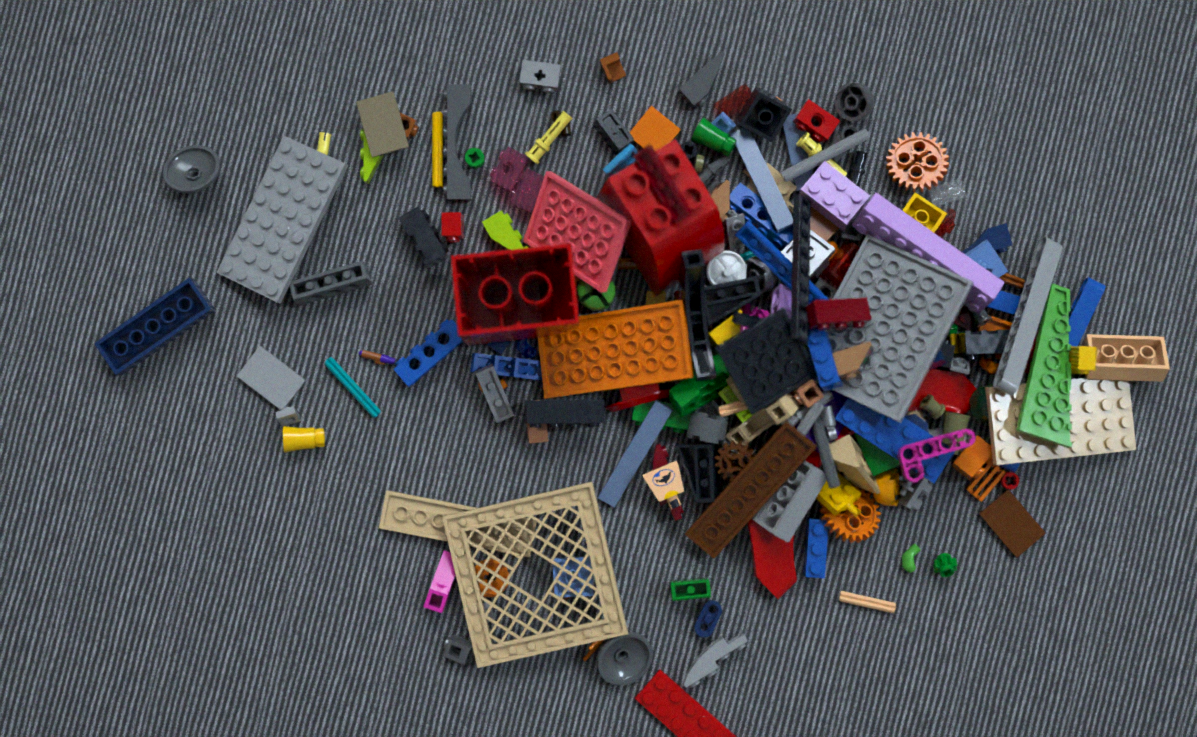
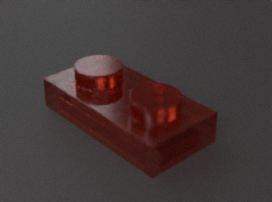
[714,83,752,118]

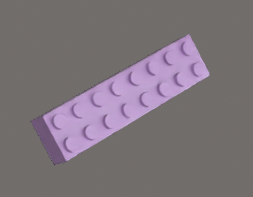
[852,193,1005,314]

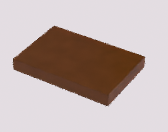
[978,489,1046,558]

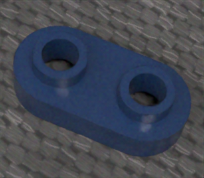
[694,600,722,637]

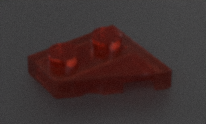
[935,208,957,240]

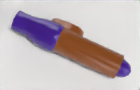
[358,350,396,365]

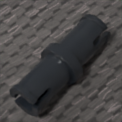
[849,151,868,187]

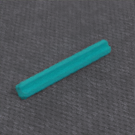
[324,357,381,418]

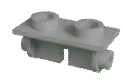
[726,210,745,251]

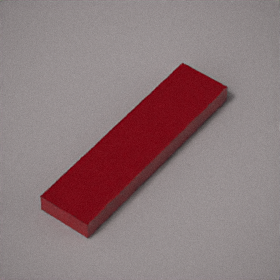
[633,144,693,224]

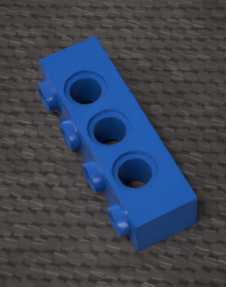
[730,182,793,250]
[394,319,463,387]

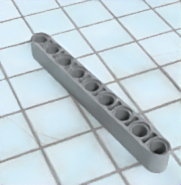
[993,236,1063,396]

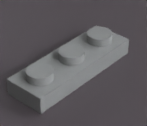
[475,364,514,423]

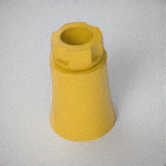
[283,426,325,453]

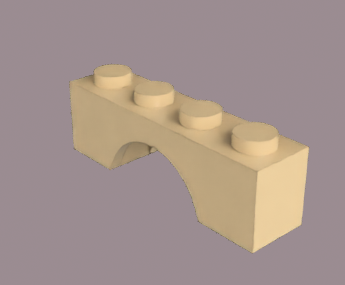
[726,393,800,450]

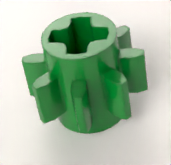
[933,553,958,577]

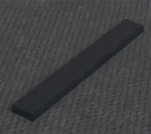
[791,194,811,346]

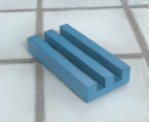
[603,143,638,177]

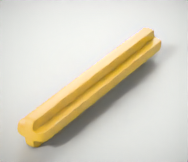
[432,112,443,188]

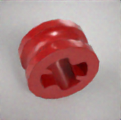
[1000,472,1019,489]

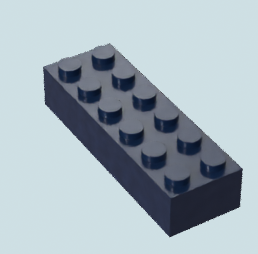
[94,277,216,376]

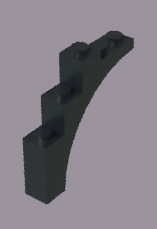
[678,249,717,381]

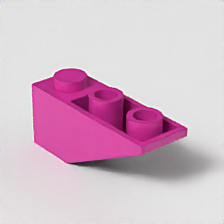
[424,550,456,613]

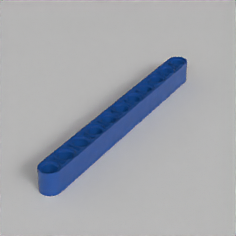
[999,277,1106,473]

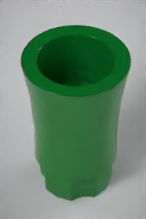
[691,118,737,156]

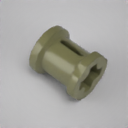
[919,394,946,419]

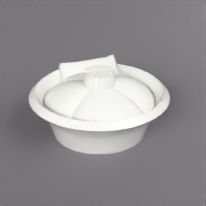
[706,251,747,285]

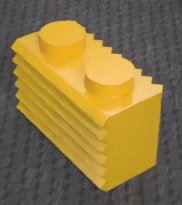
[1069,346,1097,374]

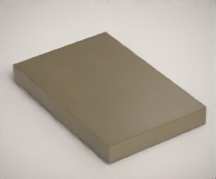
[356,91,410,158]

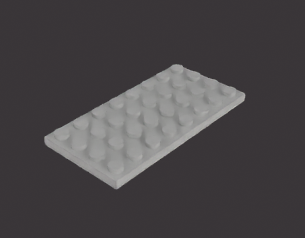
[217,136,348,304]

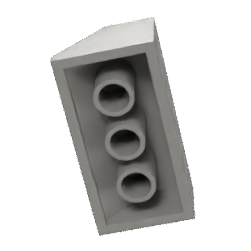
[752,460,827,543]

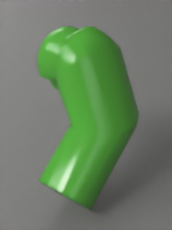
[902,543,921,573]

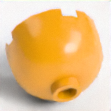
[869,468,900,506]

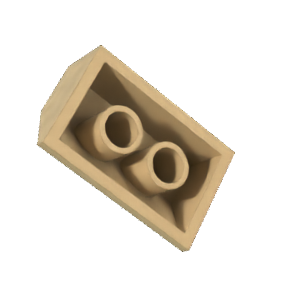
[829,434,881,494]

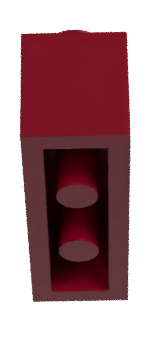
[806,297,871,331]

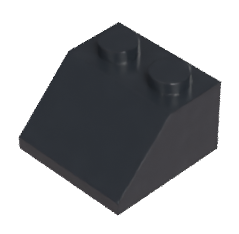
[737,86,792,142]

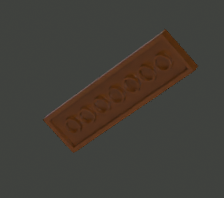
[685,420,817,559]

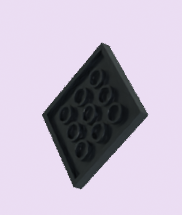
[715,307,817,415]

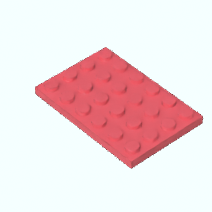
[523,171,631,292]

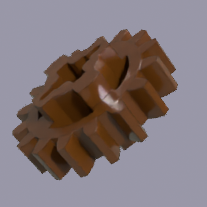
[715,440,754,482]

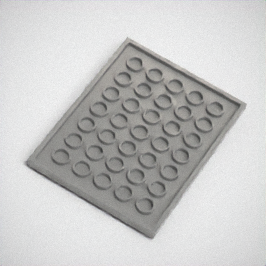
[806,234,974,423]

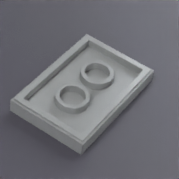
[237,346,306,410]

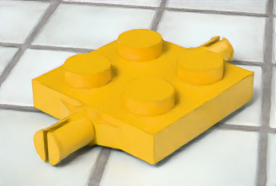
[816,472,862,517]

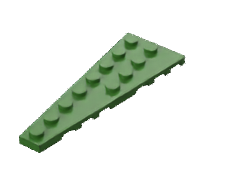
[1016,283,1072,448]

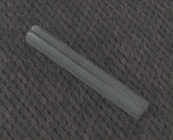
[812,414,840,489]

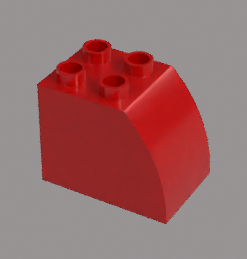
[596,139,725,297]
[451,243,579,345]

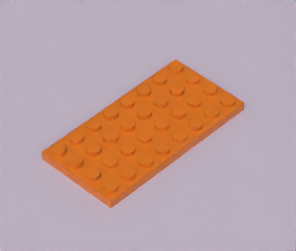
[538,300,693,399]

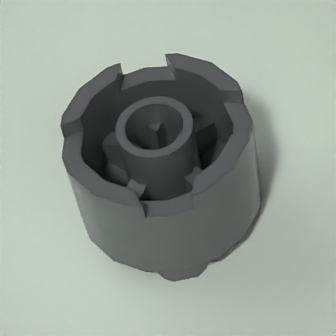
[686,410,728,444]

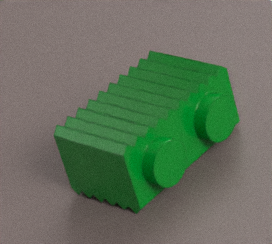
[670,577,711,601]

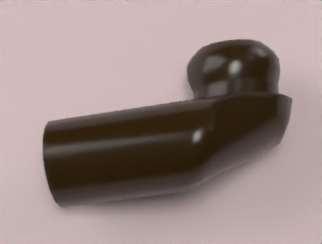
[551,110,571,137]

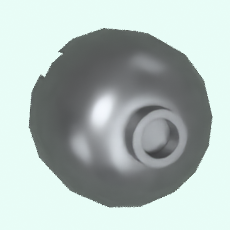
[835,83,874,121]
[744,256,778,294]

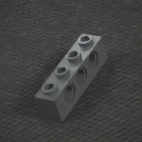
[290,260,372,306]

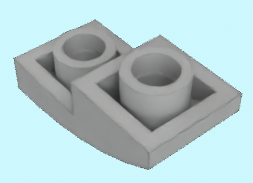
[948,355,970,375]

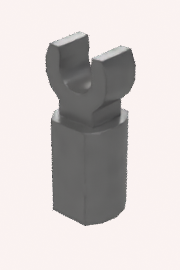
[820,406,838,441]

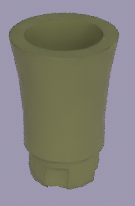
[942,412,970,455]

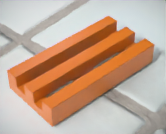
[966,461,1006,502]

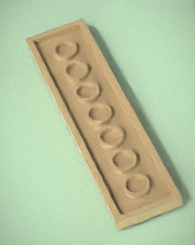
[379,490,537,558]

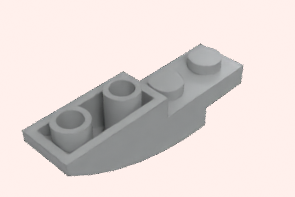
[683,632,748,688]

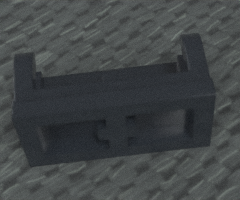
[593,109,634,155]

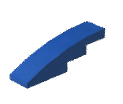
[470,353,542,381]

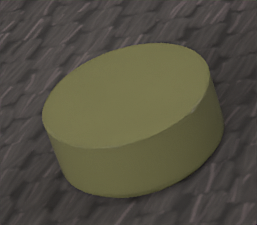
[693,154,704,174]

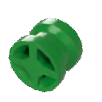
[465,148,485,169]

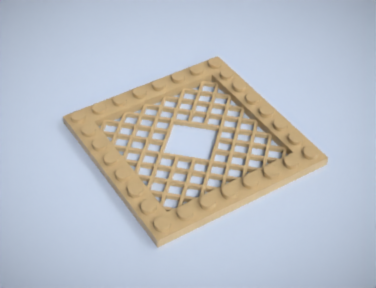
[442,481,628,668]

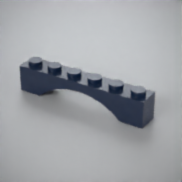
[961,223,1013,254]

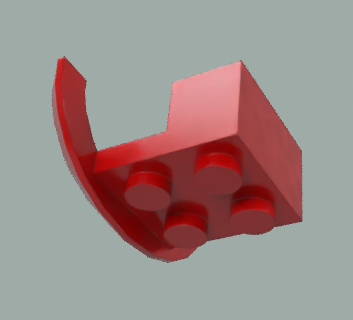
[604,383,671,413]

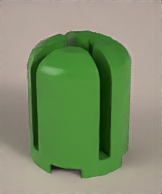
[577,279,615,312]

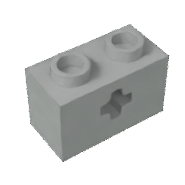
[520,60,561,93]

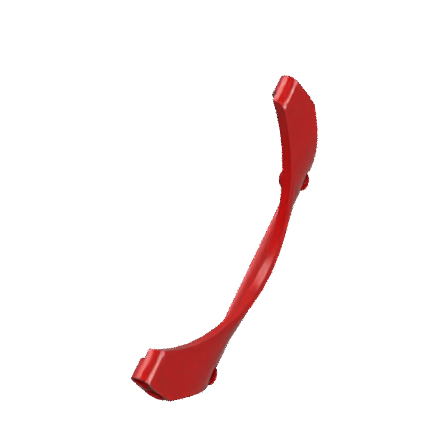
[747,368,983,600]

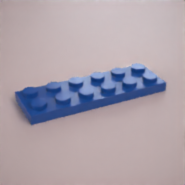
[835,398,955,483]

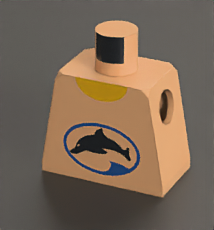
[643,461,684,509]

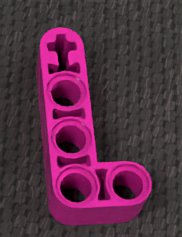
[897,429,976,482]

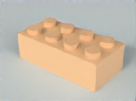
[1082,334,1170,382]

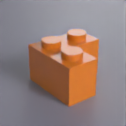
[952,435,993,481]

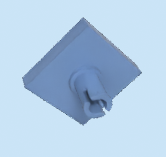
[965,239,1008,278]
[553,556,594,597]

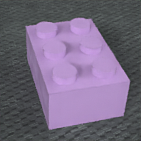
[799,161,870,231]

